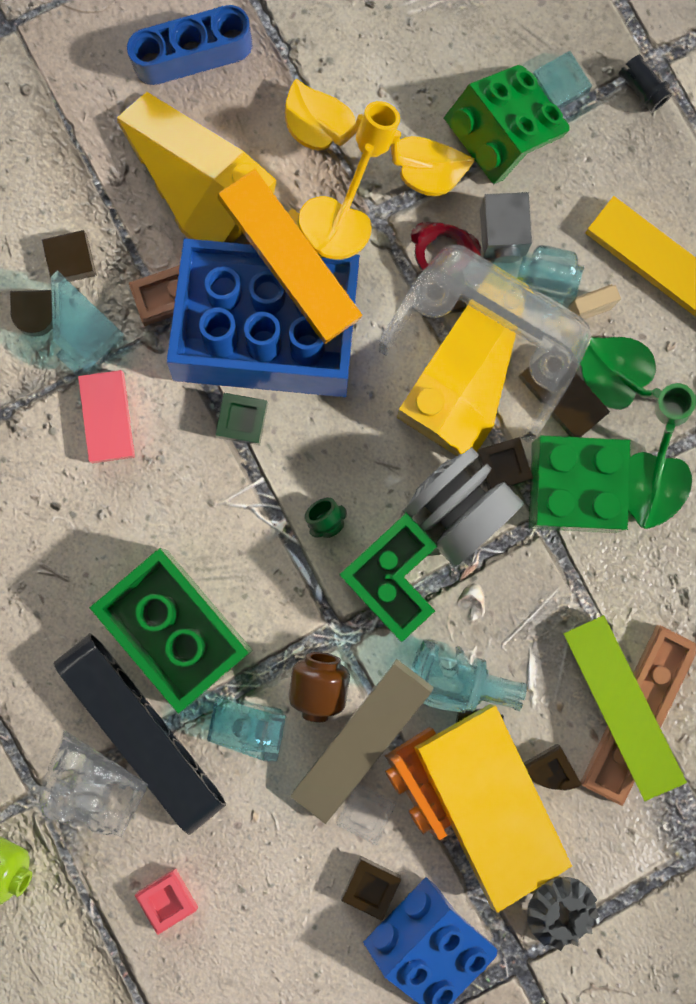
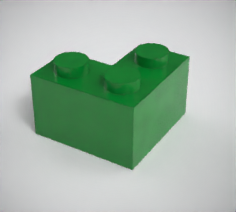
[339,512,437,642]

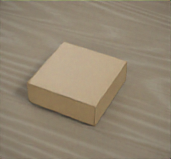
[566,284,621,324]

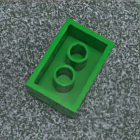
[89,548,253,714]

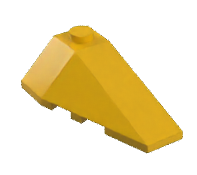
[396,274,525,456]

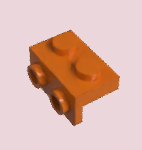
[384,727,451,841]

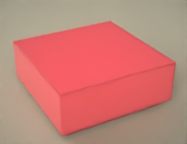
[134,868,198,935]

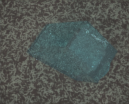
[51,270,125,374]

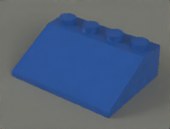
[167,238,360,398]

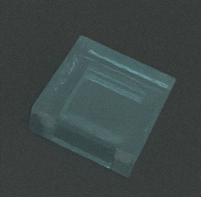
[533,51,592,109]

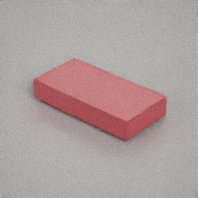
[78,370,135,464]

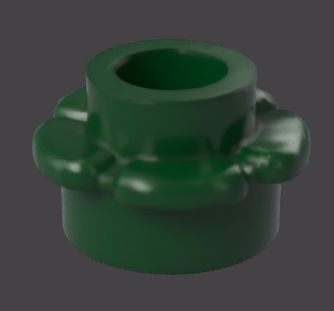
[304,497,347,538]

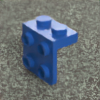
[363,877,497,1004]

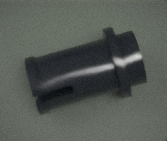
[618,54,672,112]

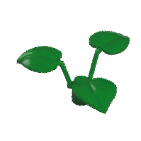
[581,337,696,529]

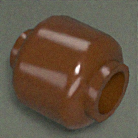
[289,652,350,723]

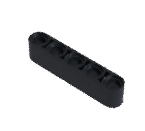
[54,633,226,835]

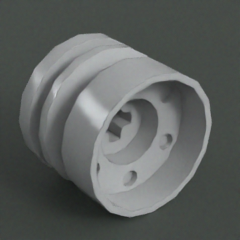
[402,447,524,567]

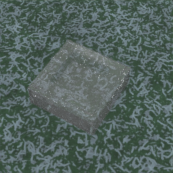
[336,783,397,845]

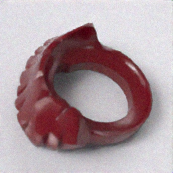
[410,222,481,280]

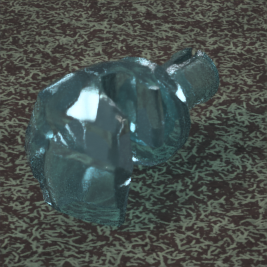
[411,638,527,713]

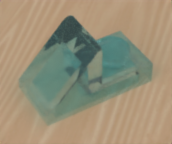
[207,697,286,761]

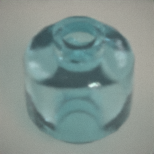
[516,245,584,307]

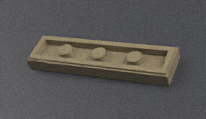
[290,659,434,824]

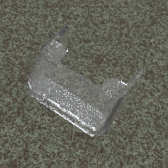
[379,245,591,442]

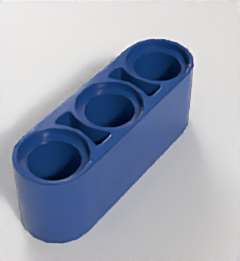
[127,5,253,85]

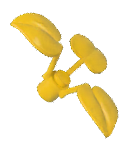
[285,79,474,260]

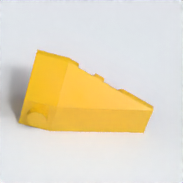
[117,92,277,243]

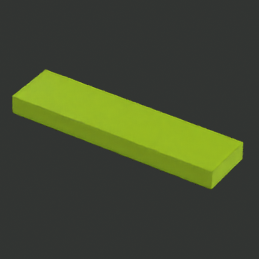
[563,615,687,801]

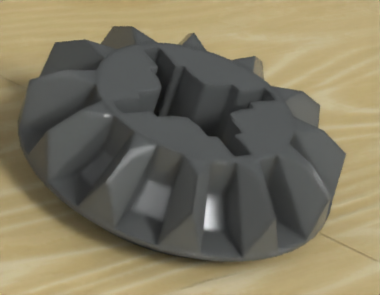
[527,877,599,951]

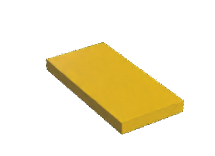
[414,704,572,913]

